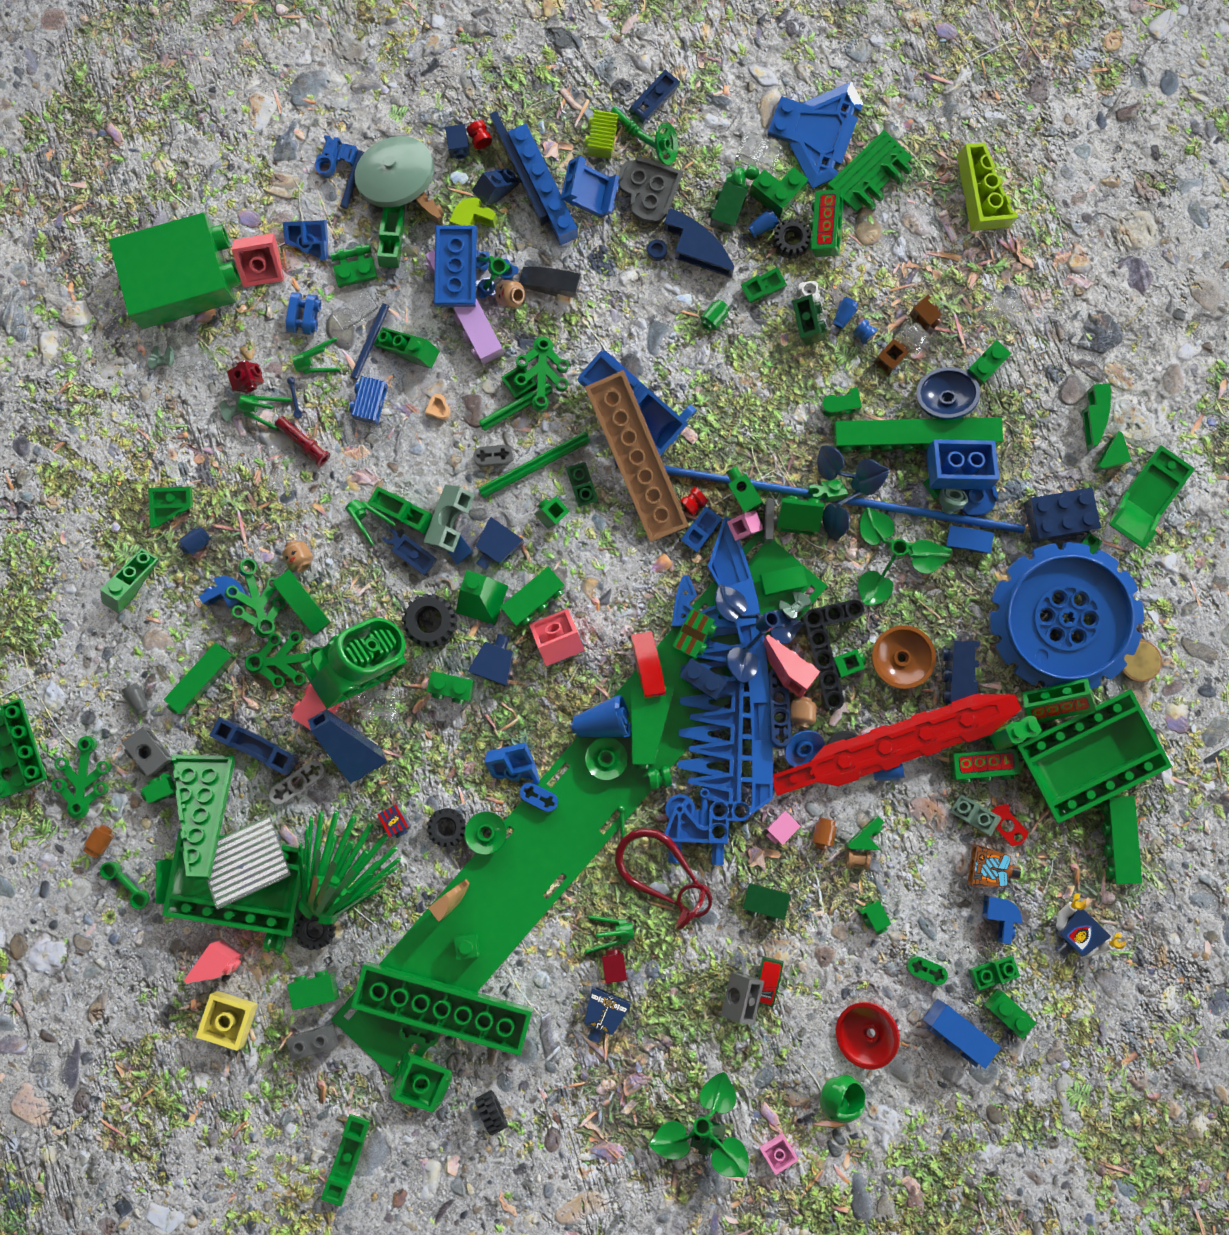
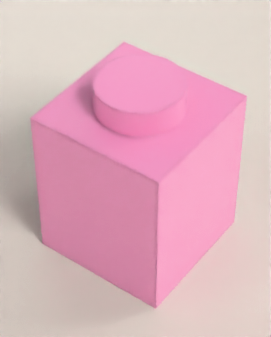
[727,510,764,541]
[766,811,801,845]

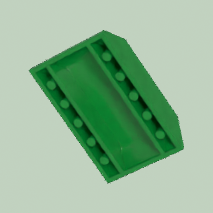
[1016,689,1173,824]
[162,828,305,937]

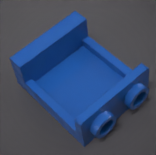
[561,156,619,218]

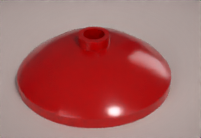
[836,1002,900,1070]

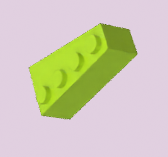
[957,142,1019,231]

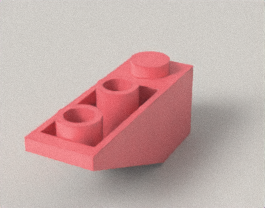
[763,635,820,698]

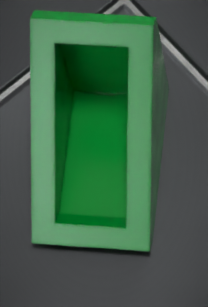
[1093,431,1132,473]

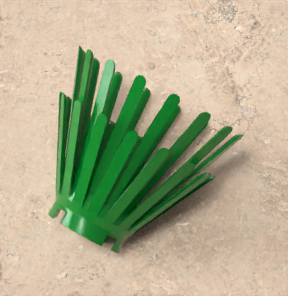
[298,811,401,925]

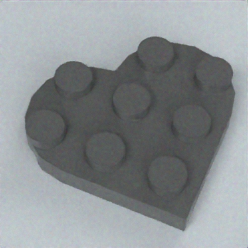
[619,157,683,224]

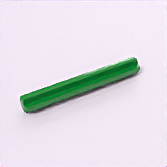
[479,382,553,431]

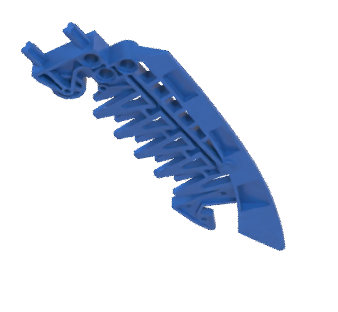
[665,517,773,865]

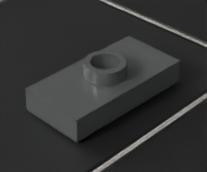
[762,498,778,544]

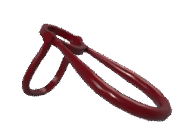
[615,828,713,931]

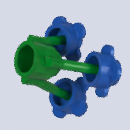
[476,249,519,299]

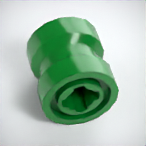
[648,765,672,790]

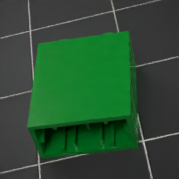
[108,212,241,329]

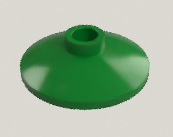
[585,737,628,780]
[465,811,507,855]

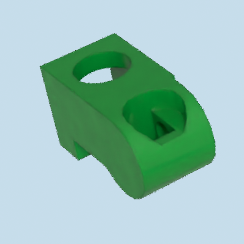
[820,387,862,417]

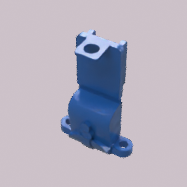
[578,350,697,456]

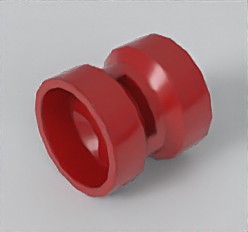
[466,120,493,149]
[679,487,708,516]

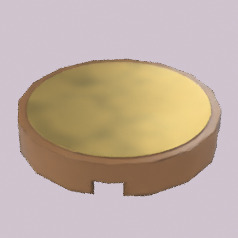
[1121,640,1162,682]

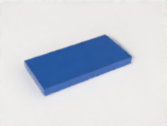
[434,225,477,307]

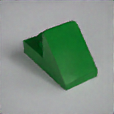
[845,816,885,850]

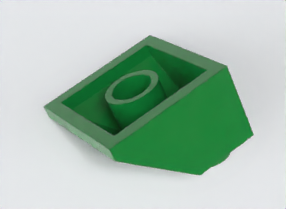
[456,570,509,625]

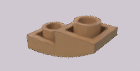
[414,192,444,225]

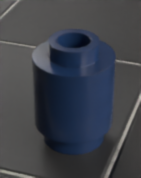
[178,526,211,556]

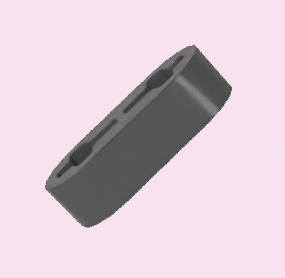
[473,445,513,467]

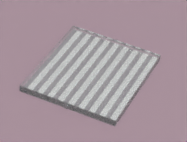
[206,816,291,909]

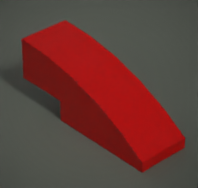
[631,631,666,698]

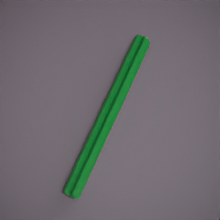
[478,432,590,498]

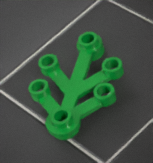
[515,336,569,413]
[225,558,285,638]
[245,631,322,688]
[51,736,112,819]

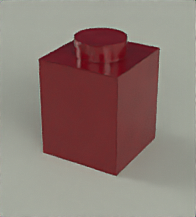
[602,949,627,984]

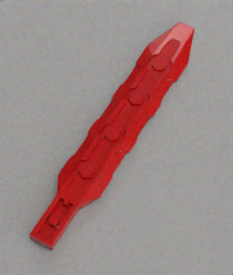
[773,694,1021,796]

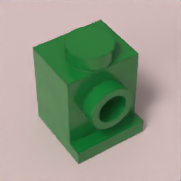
[834,649,866,679]
[140,774,177,804]
[857,899,891,935]

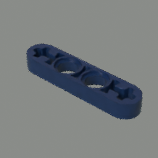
[768,669,791,749]

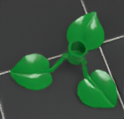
[858,508,950,606]
[649,1072,749,1178]

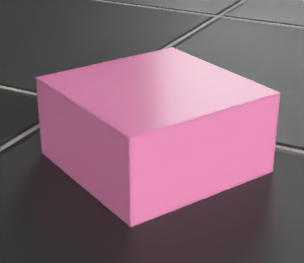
[759,1132,798,1175]

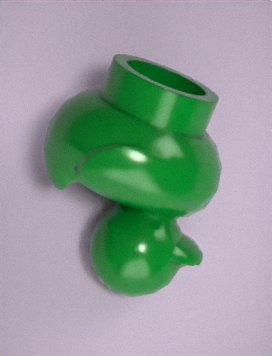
[726,164,759,190]

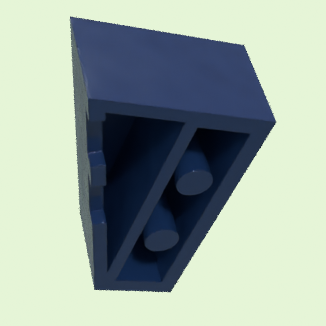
[941,641,980,706]

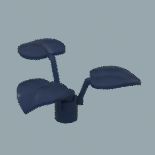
[817,445,890,541]
[715,584,803,683]

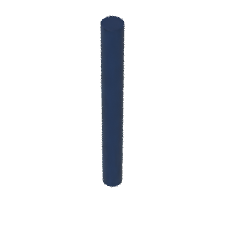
[350,303,390,380]

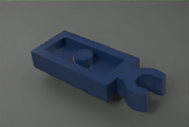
[382,528,438,576]

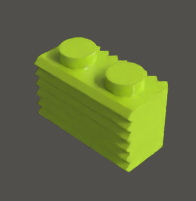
[584,110,618,159]

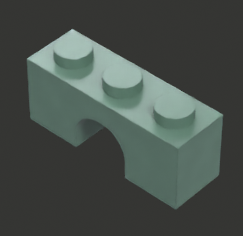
[424,485,475,553]

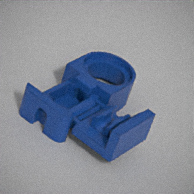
[315,135,358,178]

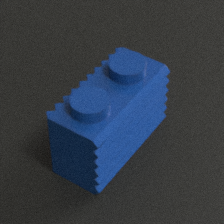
[349,376,388,425]

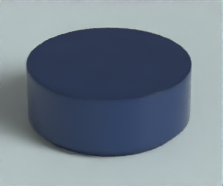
[647,239,667,261]

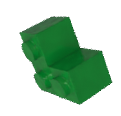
[749,167,809,218]

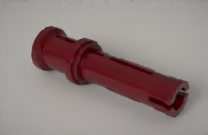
[275,416,331,467]

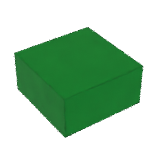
[501,363,537,400]

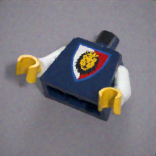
[1055,893,1127,959]

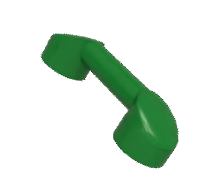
[100,861,150,909]

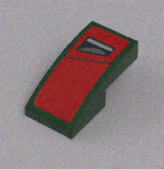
[757,956,784,1007]

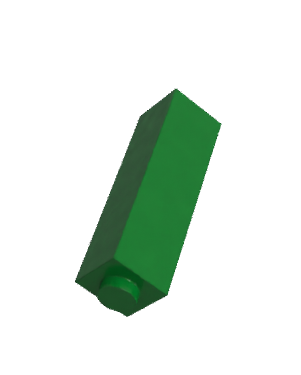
[163,642,236,715]

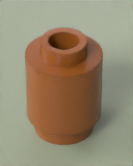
[812,818,837,851]
[83,824,114,858]

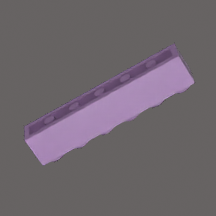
[425,250,504,365]

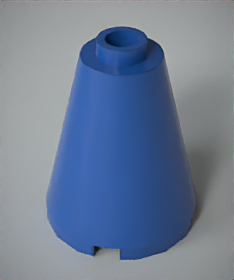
[571,695,631,737]

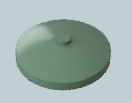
[355,136,434,207]

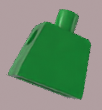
[726,466,764,513]

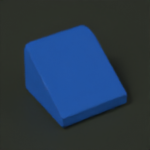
[447,535,474,565]

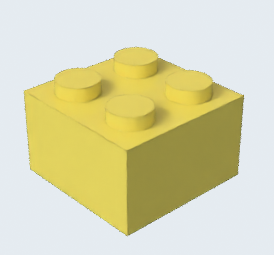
[196,991,258,1051]

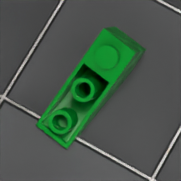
[374,327,440,369]
[100,548,159,614]

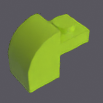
[449,198,498,228]

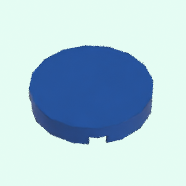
[960,486,998,517]

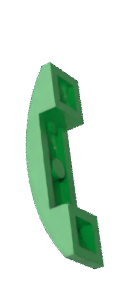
[320,1114,370,1207]

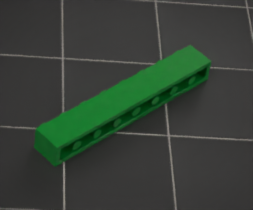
[833,417,1003,453]

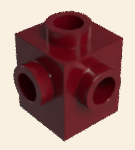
[227,360,264,393]

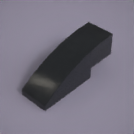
[519,266,581,299]

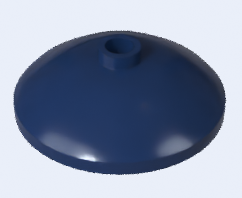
[916,367,980,420]

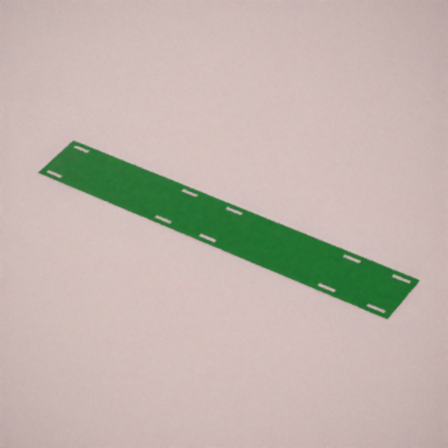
[331,530,828,1078]

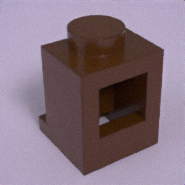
[909,295,943,331]
[874,339,909,375]

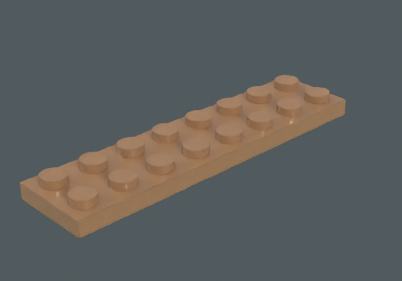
[585,370,689,542]

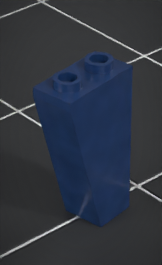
[308,709,387,784]

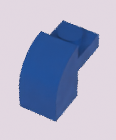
[199,576,251,609]
[982,896,1022,944]

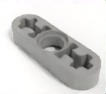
[269,761,326,804]

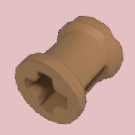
[845,849,871,870]

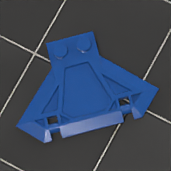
[767,82,863,189]

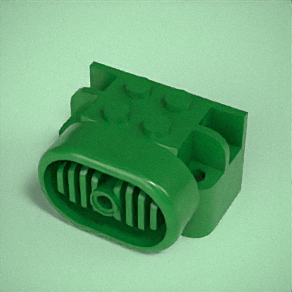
[300,618,407,709]

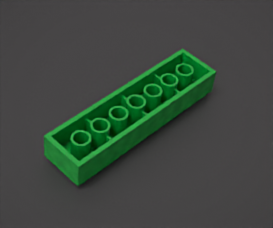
[351,962,534,1056]

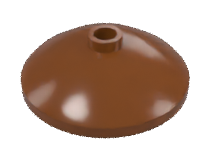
[872,625,936,689]

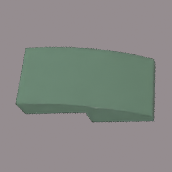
[950,794,1002,837]

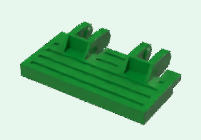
[827,130,913,212]

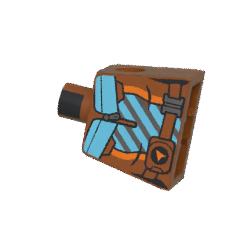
[967,844,1021,887]

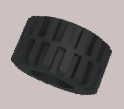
[402,594,458,649]

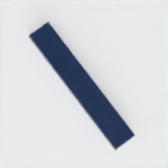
[490,111,548,226]

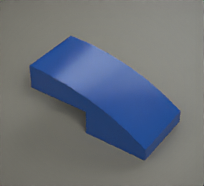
[681,506,723,552]
[947,526,994,554]

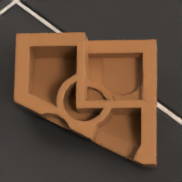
[428,879,470,922]

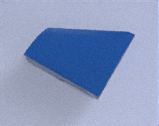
[283,220,328,260]
[484,742,540,784]

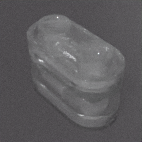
[357,690,400,721]

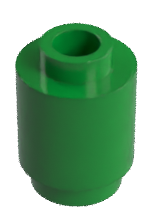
[700,299,730,331]

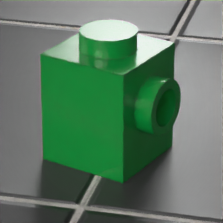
[534,496,570,529]

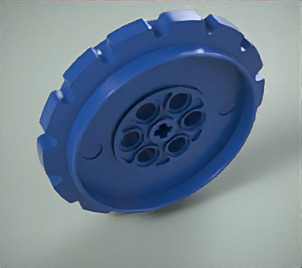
[989,542,1144,689]

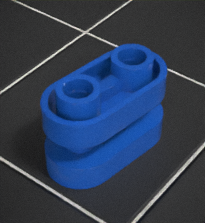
[286,292,321,335]

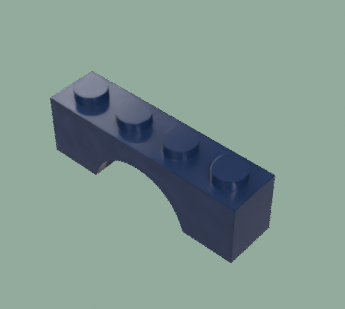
[209,717,300,775]

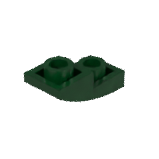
[566,461,598,507]

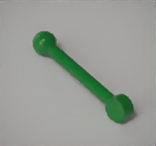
[617,805,628,850]

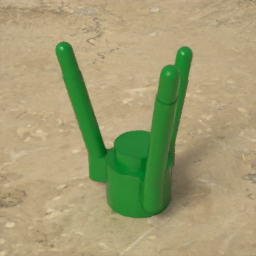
[292,337,341,375]
[238,394,292,431]
[345,499,396,546]
[585,915,634,954]

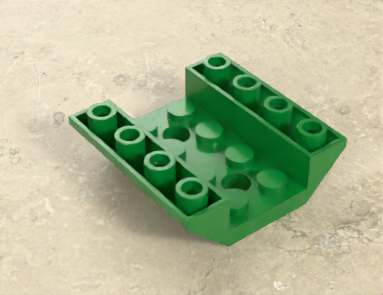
[0,699,47,800]

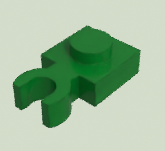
[808,478,848,502]

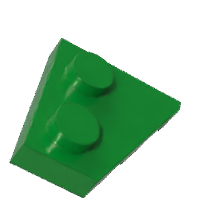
[148,487,193,528]

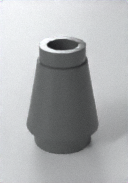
[121,683,149,715]

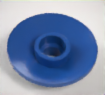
[784,730,825,767]

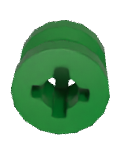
[263,933,286,955]

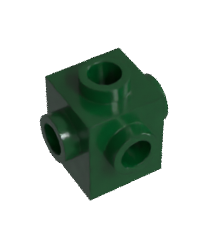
[690,1120,726,1156]

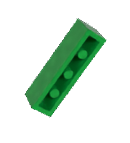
[1100,796,1142,884]

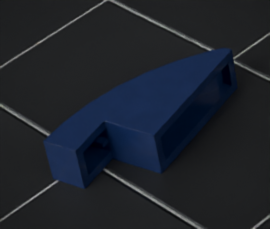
[664,208,735,278]

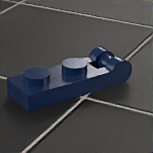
[628,69,680,125]

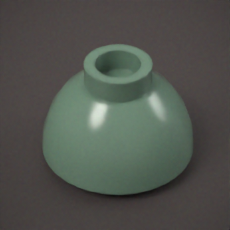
[939,489,968,514]

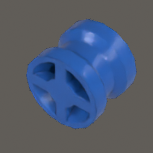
[852,319,878,345]

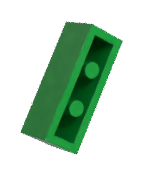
[500,566,565,628]

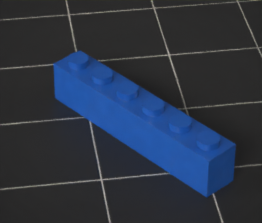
[508,123,578,246]

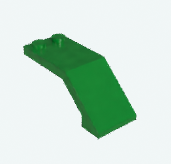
[1108,445,1195,549]

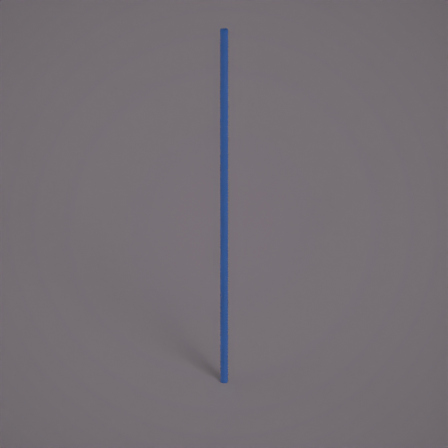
[614,460,1025,534]

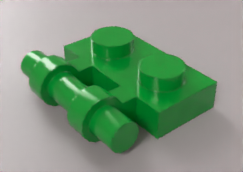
[330,244,378,288]

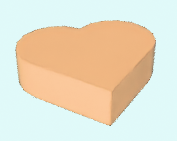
[425,394,451,421]

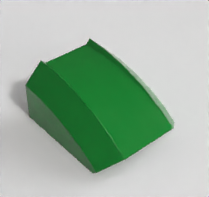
[389,1052,452,1113]

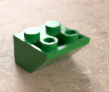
[775,496,825,536]

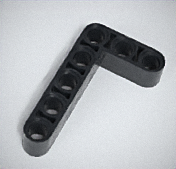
[802,600,864,711]

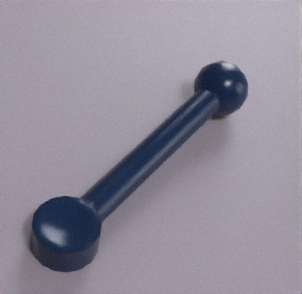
[287,377,302,419]

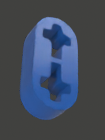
[520,783,558,812]

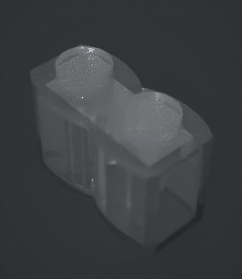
[735,132,783,174]

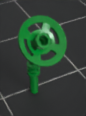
[610,106,678,165]

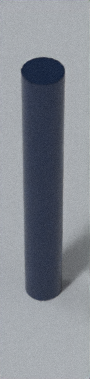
[340,150,365,209]

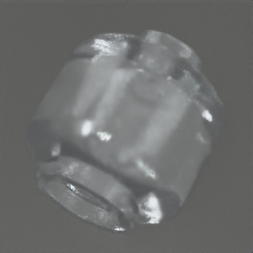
[899,323,930,354]

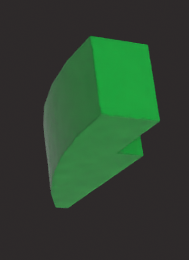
[377,205,405,268]
[1082,383,1111,451]
[367,486,433,536]
[272,570,331,635]

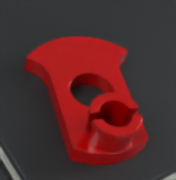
[991,804,1029,847]

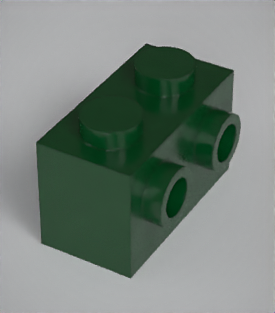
[708,182,748,234]
[792,294,827,346]
[741,882,791,923]

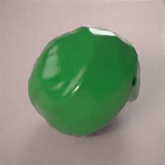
[820,1075,866,1123]

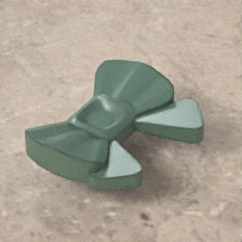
[148,345,174,370]
[220,393,244,422]
[779,592,811,620]

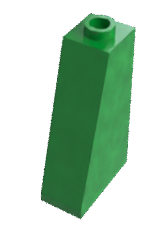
[631,687,674,769]

